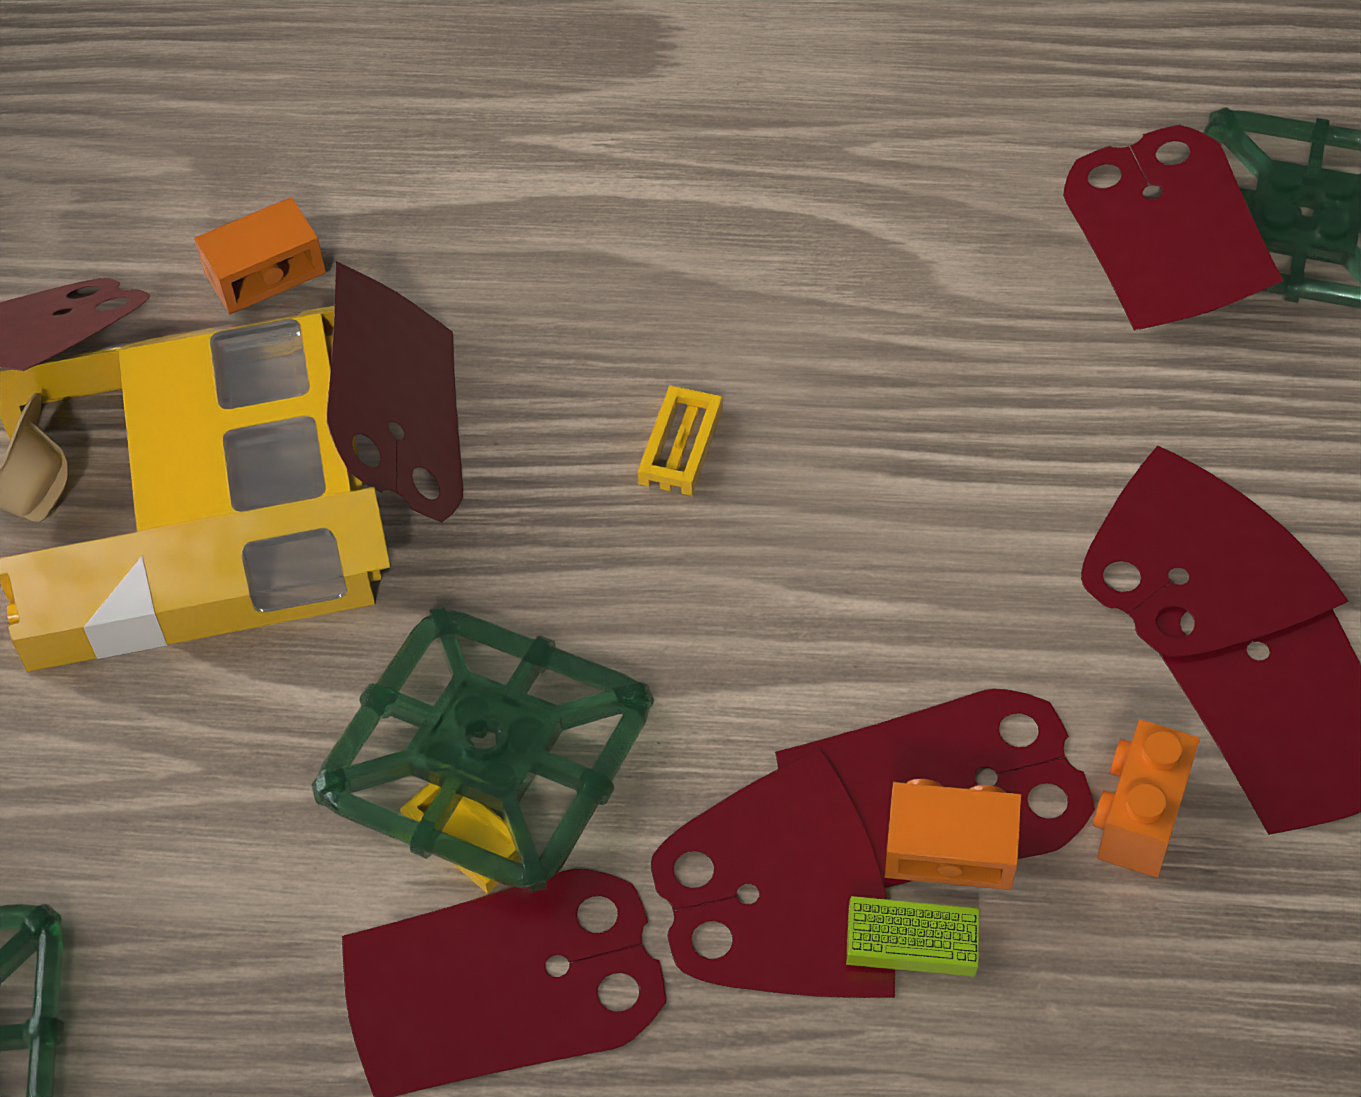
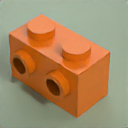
[194,197,326,315]
[1092,719,1200,878]
[885,779,1021,890]

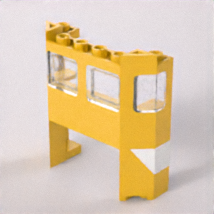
[0,306,390,672]

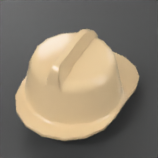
[0,393,68,522]

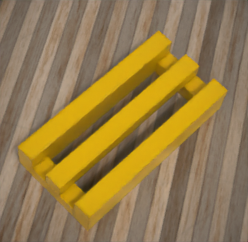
[637,385,723,496]

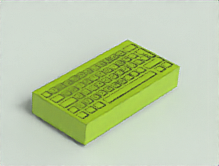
[846,896,979,977]

